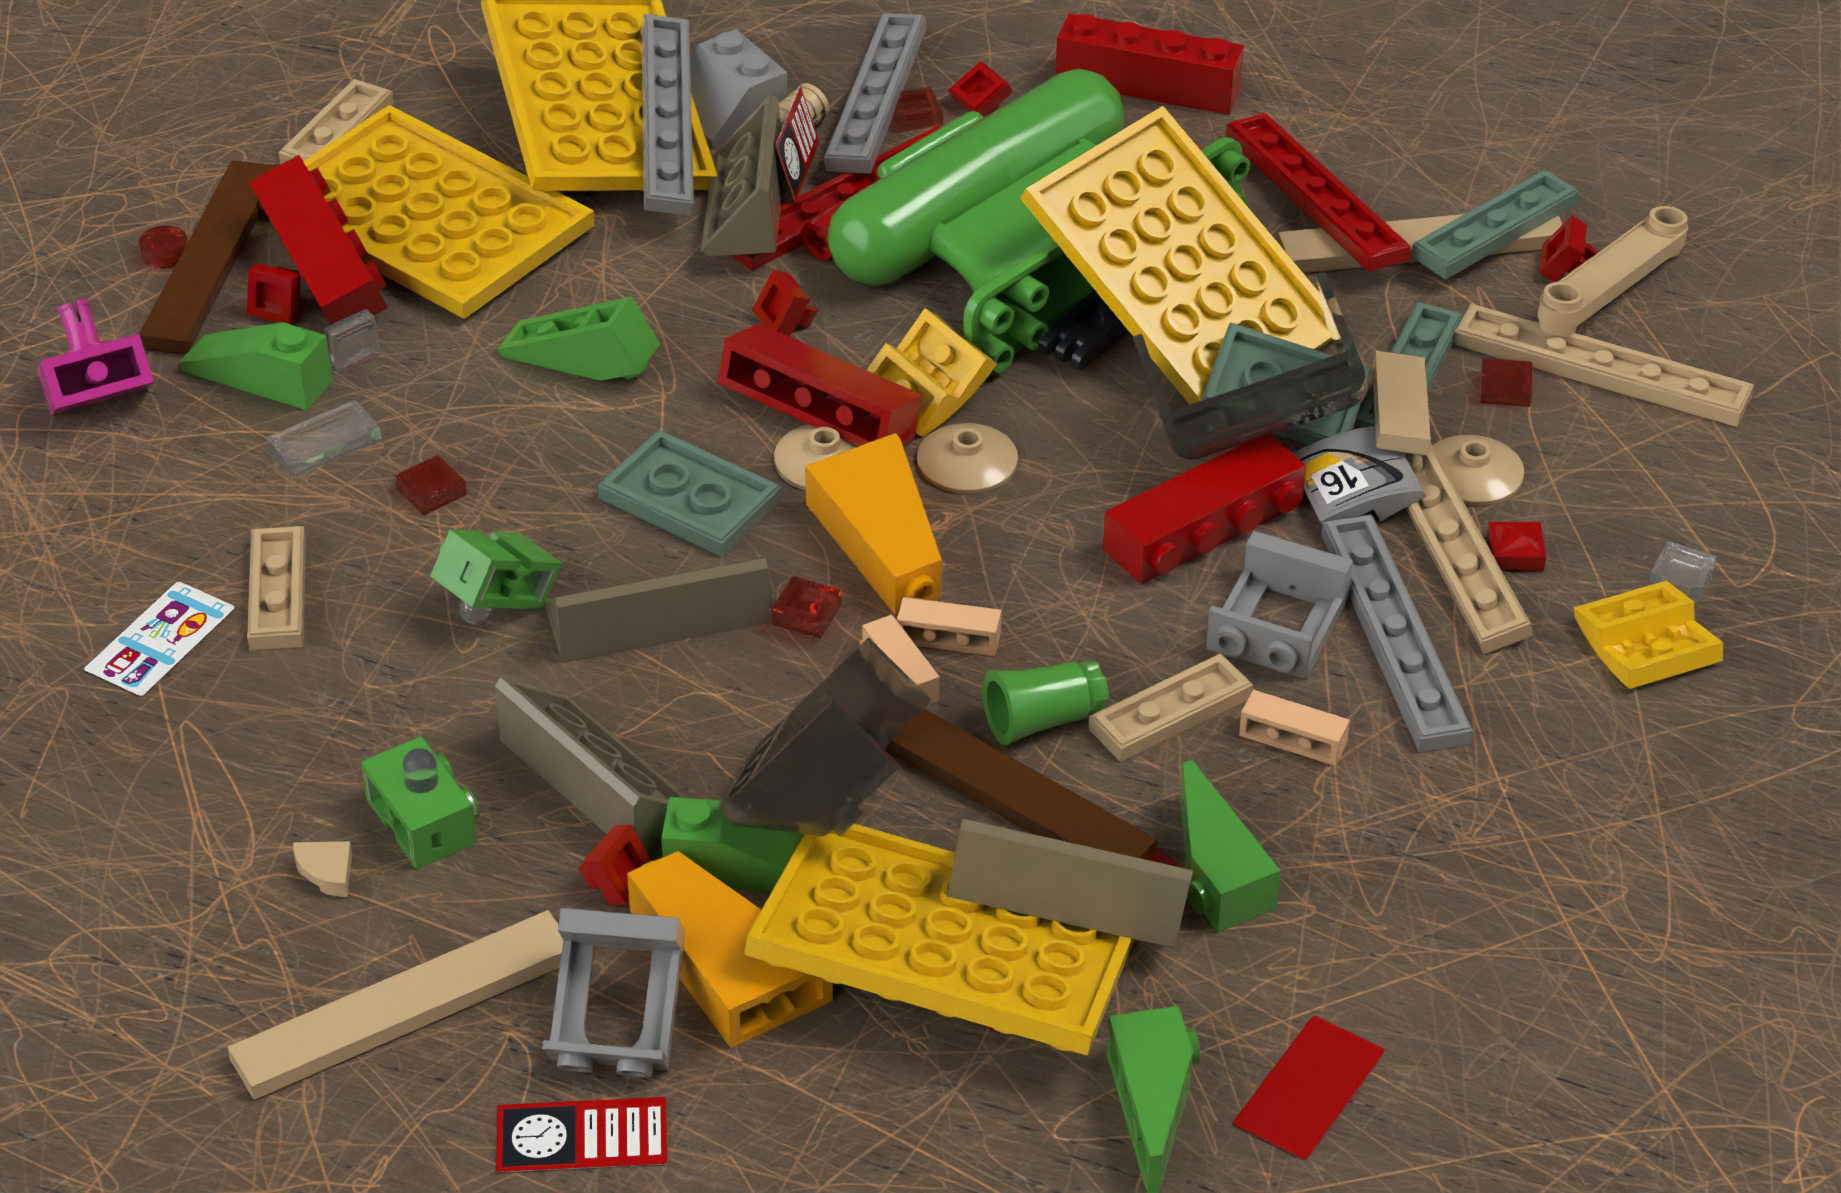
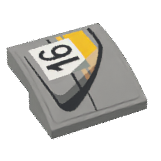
[1292,426,1426,524]

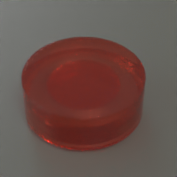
[139,225,188,269]

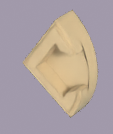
[293,841,352,897]

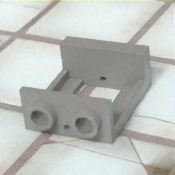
[1206,531,1353,680]
[542,908,685,1078]

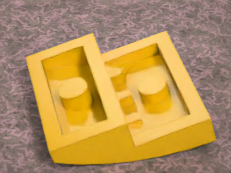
[867,308,997,437]
[1574,580,1723,689]

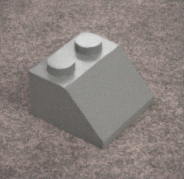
[690,29,788,149]

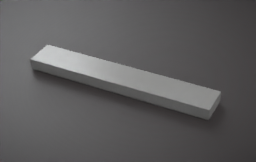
[824,13,926,174]
[642,14,694,216]
[1321,515,1473,753]

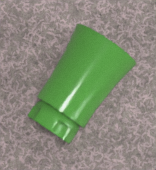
[982,660,1109,746]

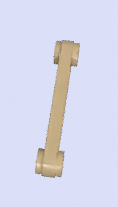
[1538,206,1688,336]

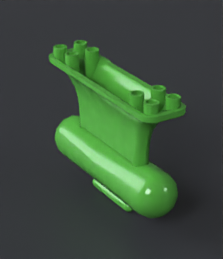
[827,68,1250,373]

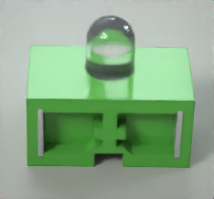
[430,529,562,625]
[361,736,480,870]

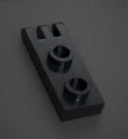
[1038,289,1127,370]

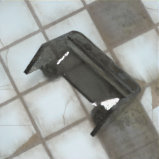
[1132,272,1368,459]
[717,637,931,837]

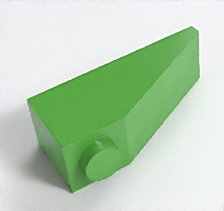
[497,296,660,381]
[178,322,333,410]
[1180,760,1281,933]
[661,797,805,892]
[1107,1006,1200,1193]

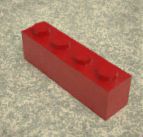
[1055,13,1244,115]
[249,155,388,336]
[717,323,923,446]
[1103,432,1306,584]

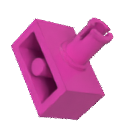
[36,299,154,416]

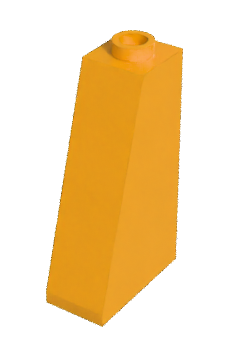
[805,433,942,616]
[627,851,833,1048]

